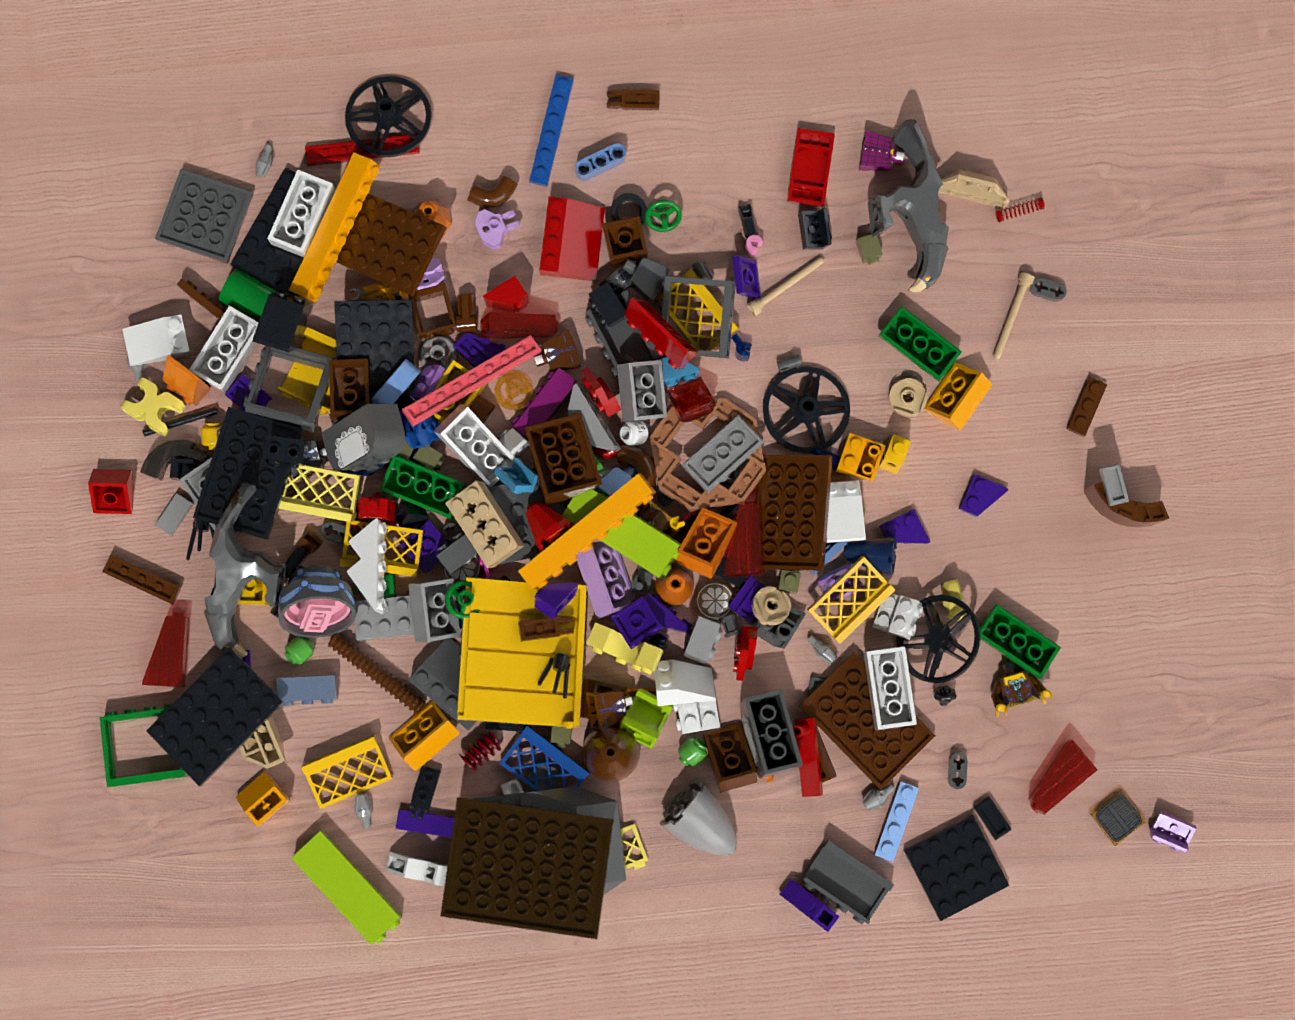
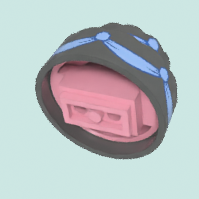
[278,565,356,638]

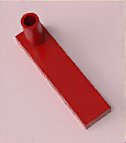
[793,717,823,797]

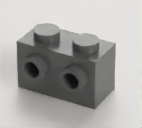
[436,531,478,574]

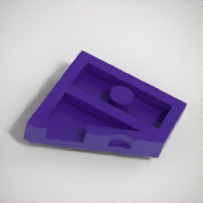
[453,333,506,367]
[959,474,1008,517]
[879,509,930,544]

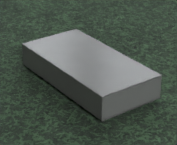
[1099,464,1129,506]
[155,493,193,536]

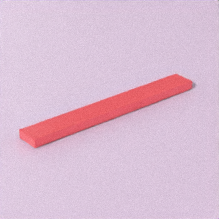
[402,335,542,426]

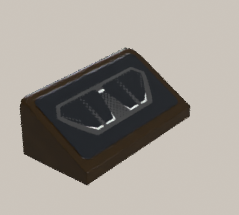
[599,265,630,295]

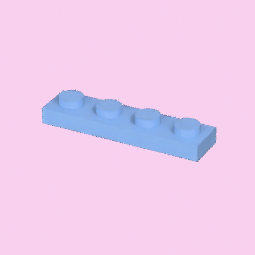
[874,781,919,862]

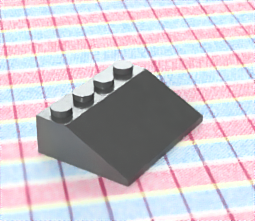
[409,638,477,731]

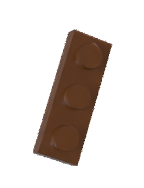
[176,279,226,320]
[1067,377,1107,437]

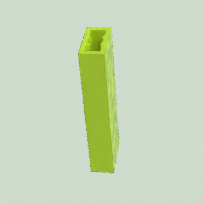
[562,488,681,578]
[291,830,402,945]

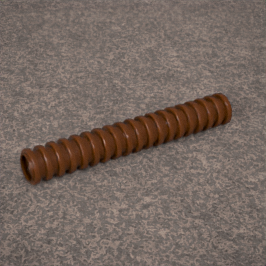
[328,633,426,714]

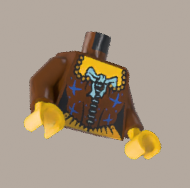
[636,501,685,539]
[991,662,1053,717]

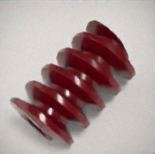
[459,729,502,771]

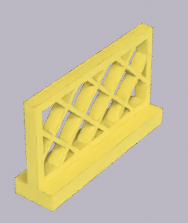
[279,465,361,522]

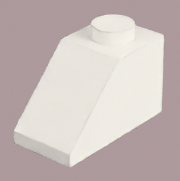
[499,428,529,458]

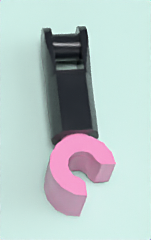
[738,204,763,257]

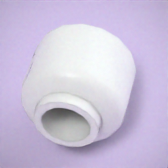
[620,420,648,446]

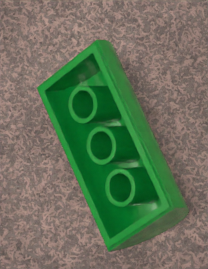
[219,269,277,323]
[878,306,962,382]
[379,455,466,519]
[980,604,1061,679]

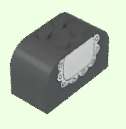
[321,404,405,471]
[740,689,803,779]

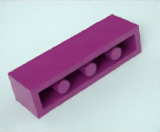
[512,368,578,441]

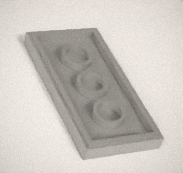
[682,415,764,493]

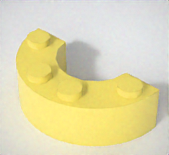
[586,622,664,675]

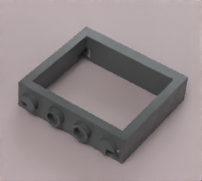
[660,276,736,359]
[243,346,335,432]

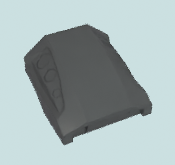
[753,602,806,649]

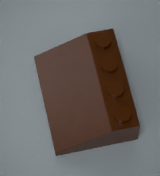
[525,413,602,505]

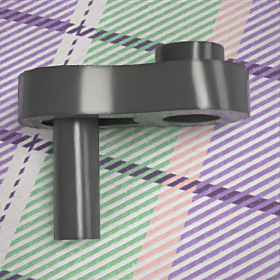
[631,565,654,595]

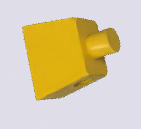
[879,434,911,474]

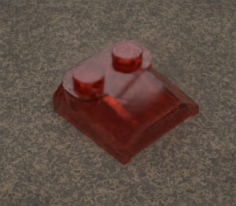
[666,376,716,423]

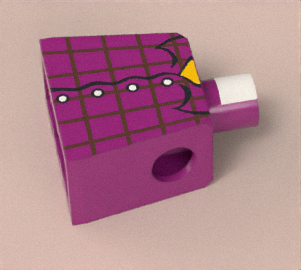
[859,131,904,171]

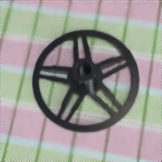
[345,76,432,157]
[763,367,850,454]
[897,595,981,683]

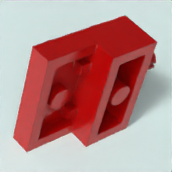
[581,367,621,417]
[733,626,758,681]

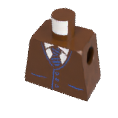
[534,330,581,372]
[586,689,633,730]

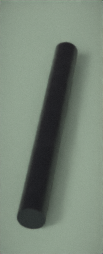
[142,407,218,437]

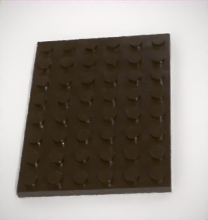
[440,797,614,939]

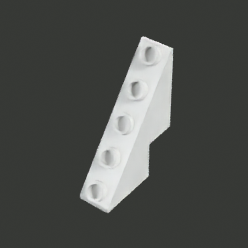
[346,518,387,614]
[385,852,447,886]

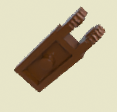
[607,89,659,111]
[518,617,574,642]

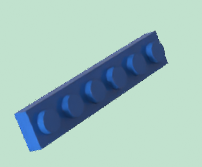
[529,75,574,187]

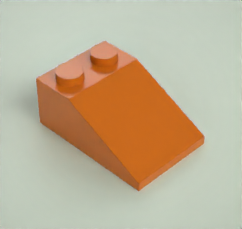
[163,355,211,406]
[676,507,737,579]

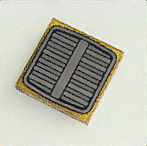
[1090,791,1146,846]

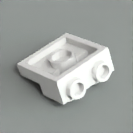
[872,594,923,640]
[673,701,720,734]

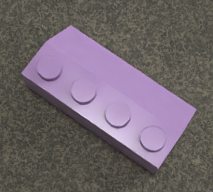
[577,540,636,619]

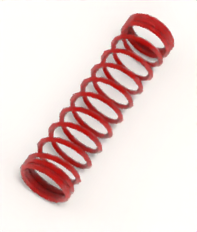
[995,197,1045,223]

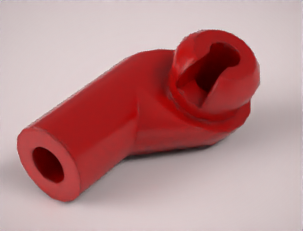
[595,441,623,459]

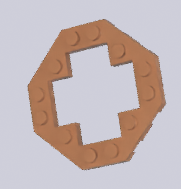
[650,398,766,512]

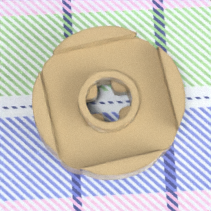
[889,378,927,417]
[752,586,791,625]

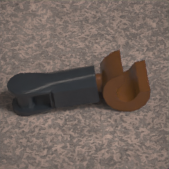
[285,530,323,578]

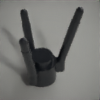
[186,519,214,561]
[538,653,571,699]

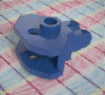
[404,415,441,448]

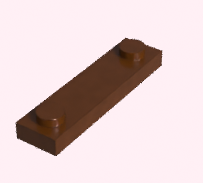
[102,555,182,605]

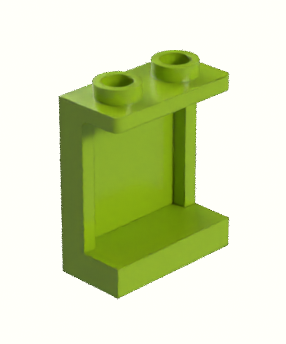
[619,688,673,749]

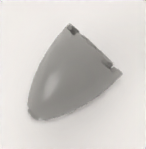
[659,780,737,856]

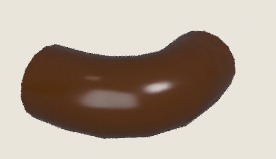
[467,176,518,208]
[617,445,656,487]

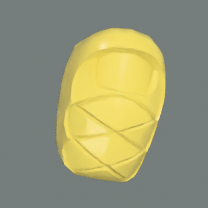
[941,578,966,621]

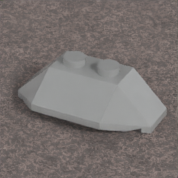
[568,383,621,451]

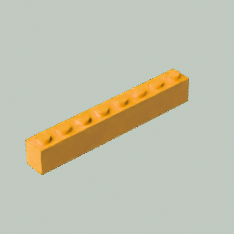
[289,152,380,303]
[518,474,656,590]

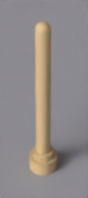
[747,257,824,317]
[993,272,1035,359]

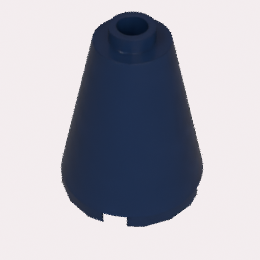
[844,537,897,575]

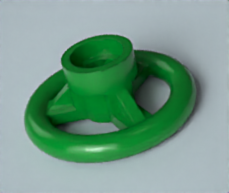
[645,199,682,232]
[445,581,480,619]

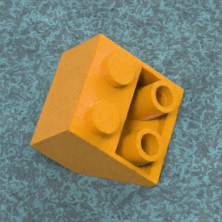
[835,433,886,482]
[235,771,290,827]

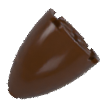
[582,724,640,782]

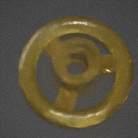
[495,373,533,410]

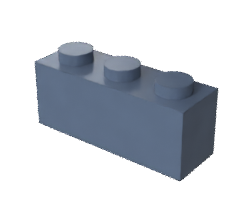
[276,675,338,706]

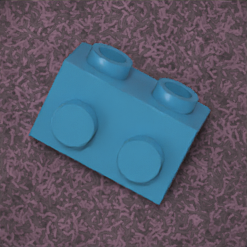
[494,457,538,494]

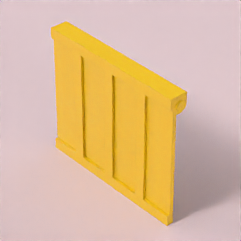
[457,577,587,729]

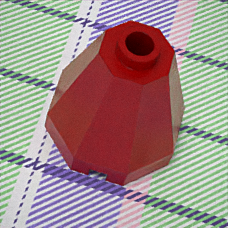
[526,502,572,552]

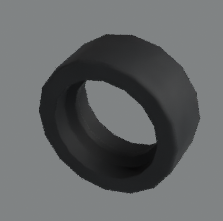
[611,193,646,225]

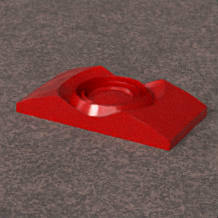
[787,128,835,207]

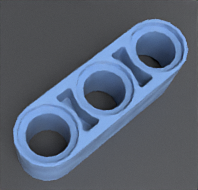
[575,143,626,181]
[370,359,421,404]

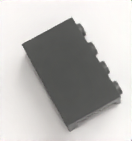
[585,290,661,377]
[802,840,894,925]

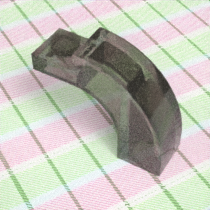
[140,440,211,481]

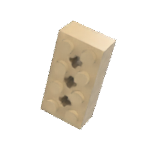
[446,481,525,568]

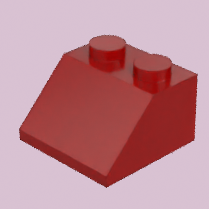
[483,276,529,313]
[88,469,134,514]

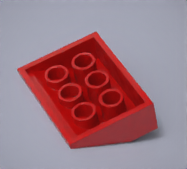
[539,196,605,282]
[625,298,698,369]

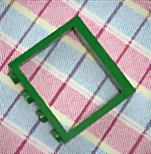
[99,704,189,787]

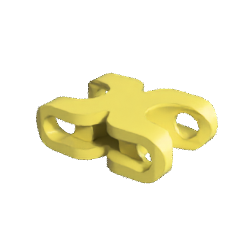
[120,377,186,436]

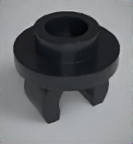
[650,634,669,650]

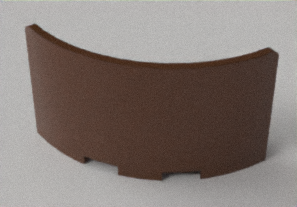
[1084,482,1170,528]

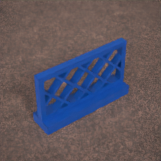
[499,726,589,791]

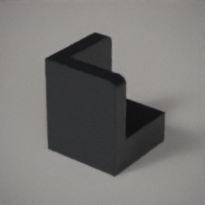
[170,459,198,480]
[395,501,428,529]

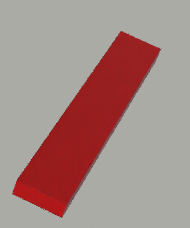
[305,134,420,166]

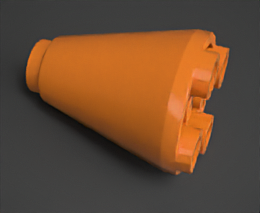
[655,567,694,606]

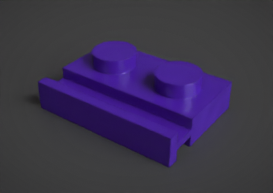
[224,374,272,412]
[728,575,766,623]

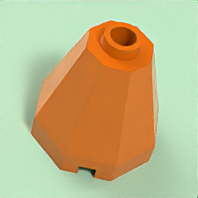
[414,200,451,238]

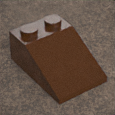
[329,359,370,422]
[703,722,757,793]

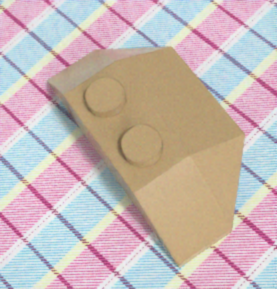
[939,168,1009,209]
[240,716,286,769]

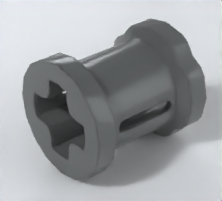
[719,614,741,638]

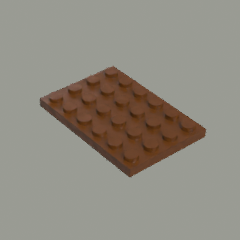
[336,193,447,297]
[750,455,833,571]
[798,652,936,790]

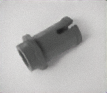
[692,259,714,280]
[777,354,802,373]

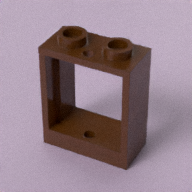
[409,283,457,341]

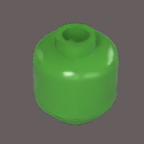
[284,636,314,665]
[678,737,707,766]

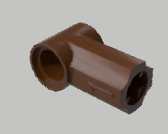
[456,294,477,332]

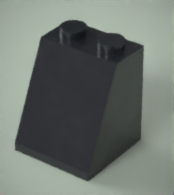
[252,291,311,353]

